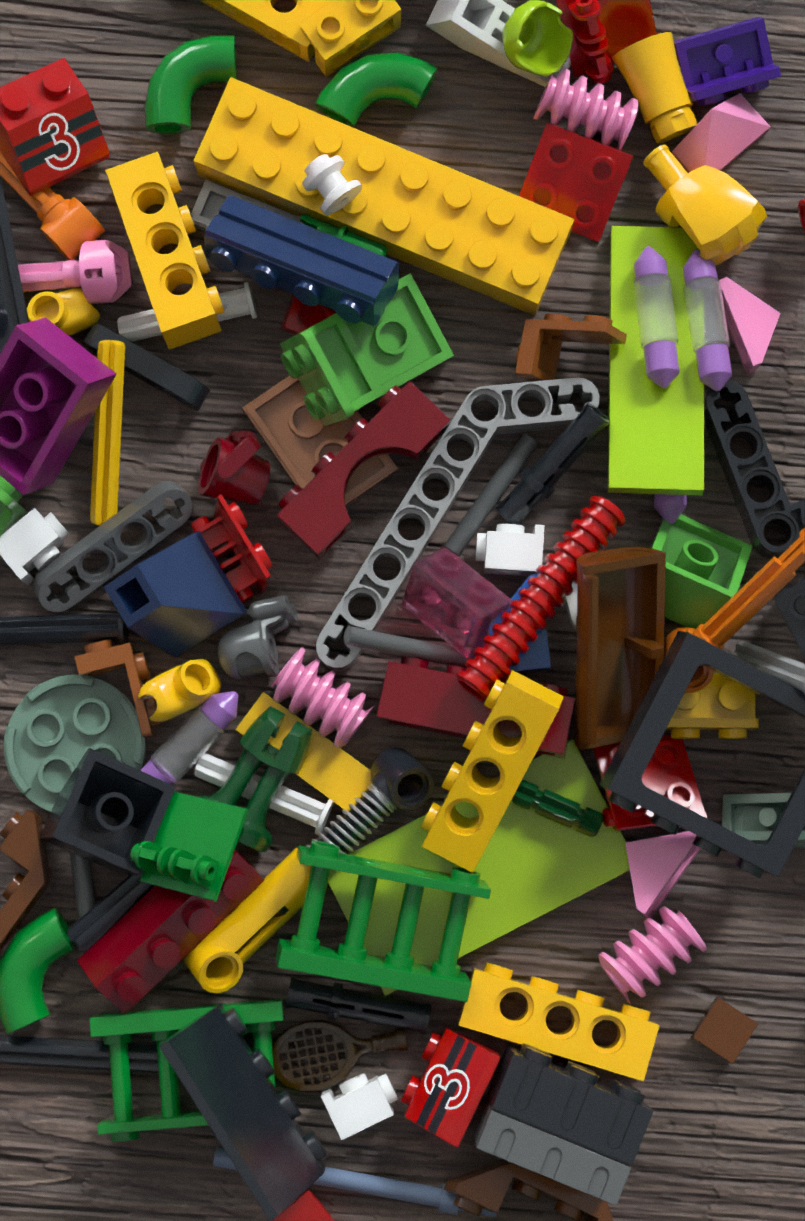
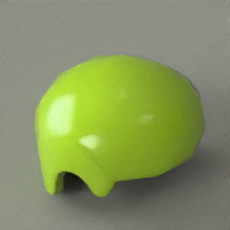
[503,0,574,77]

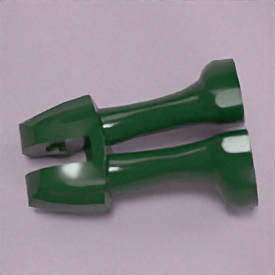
[199,706,312,852]

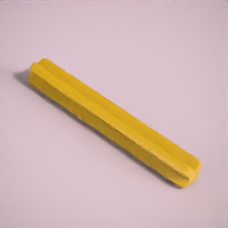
[90,340,125,526]

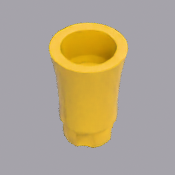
[612,32,697,144]

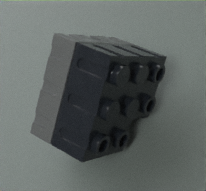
[472,1043,653,1206]

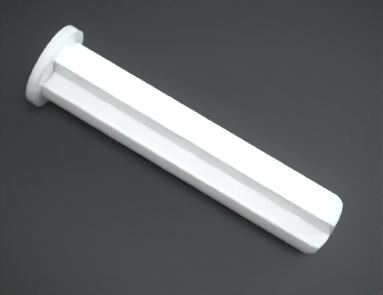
[117,282,257,342]
[194,754,334,835]

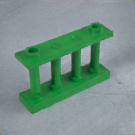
[275,841,491,1002]
[90,998,285,1142]

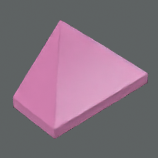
[671,93,771,173]
[712,277,781,375]
[625,831,701,918]

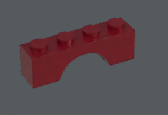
[277,381,451,560]

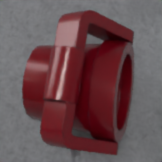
[198,430,271,506]

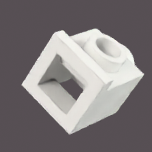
[0,508,69,585]
[475,524,545,577]
[321,1073,398,1140]

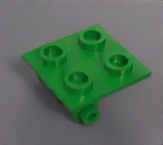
[130,792,248,902]

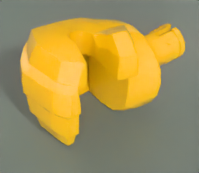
[643,144,767,265]

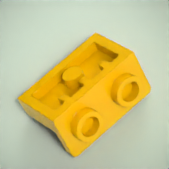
[300,0,401,77]
[666,673,759,739]

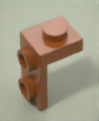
[515,313,627,382]
[74,640,161,739]

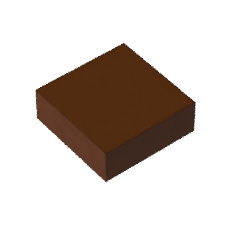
[691,996,758,1064]

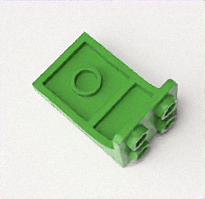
[280,273,454,427]

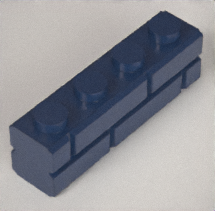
[204,195,399,326]

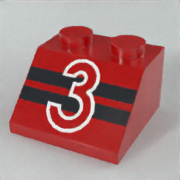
[0,58,110,196]
[400,1026,500,1148]

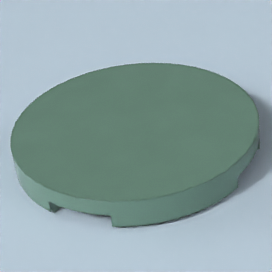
[4,675,147,812]

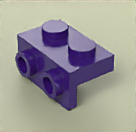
[674,17,781,105]

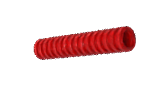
[456,496,626,701]

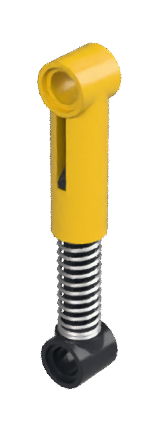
[182,747,434,993]

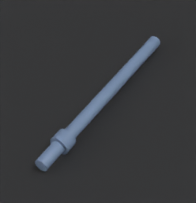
[213,1147,497,1218]

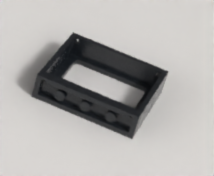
[599,631,805,878]

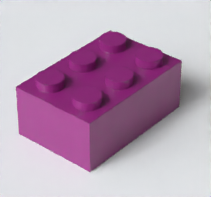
[0,317,117,495]

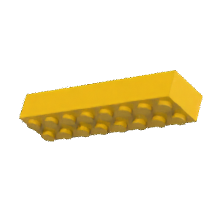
[194,77,574,316]

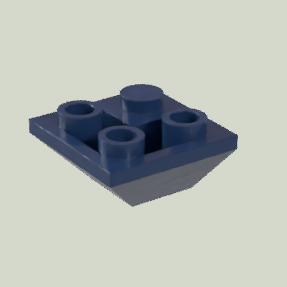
[104,531,247,658]

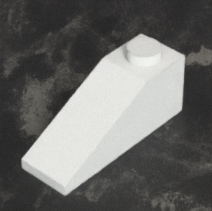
[426,0,571,87]

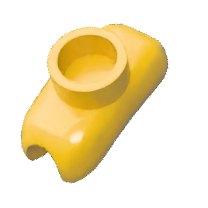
[26,288,100,336]
[138,659,222,722]

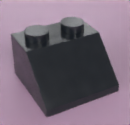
[40,748,176,876]

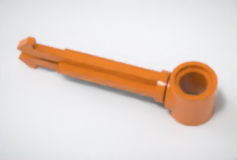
[0,152,105,260]
[664,528,805,693]

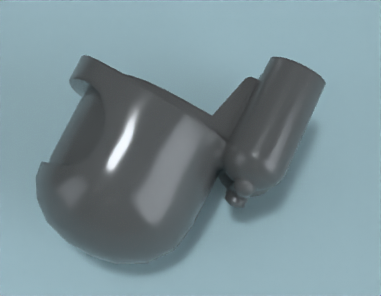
[217,595,298,680]

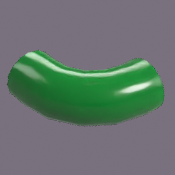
[314,52,438,127]
[0,907,76,1035]

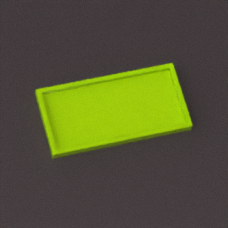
[328,740,630,996]

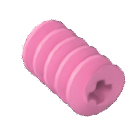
[533,68,638,151]
[271,647,375,748]
[598,906,707,1004]

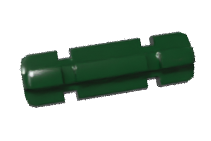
[512,780,604,837]

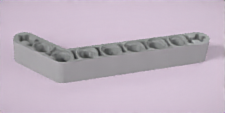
[316,377,600,671]

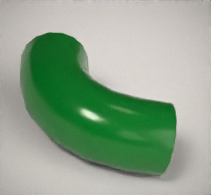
[144,35,237,134]

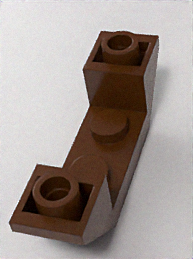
[0,810,51,952]
[443,1159,613,1221]

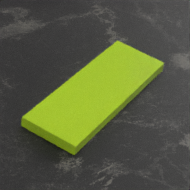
[608,226,704,496]

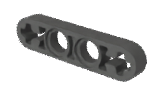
[33,481,193,612]

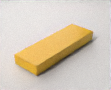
[235,692,372,811]

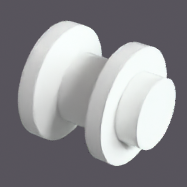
[302,154,363,215]

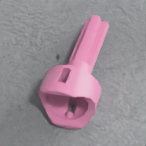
[18,240,132,304]

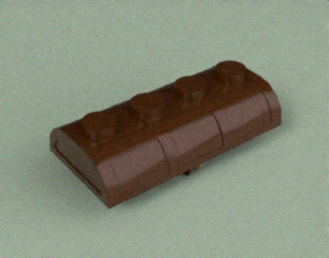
[575,547,666,750]

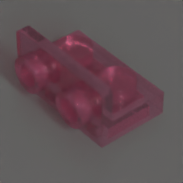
[401,548,511,659]

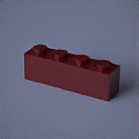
[377,656,576,759]
[77,847,264,1014]

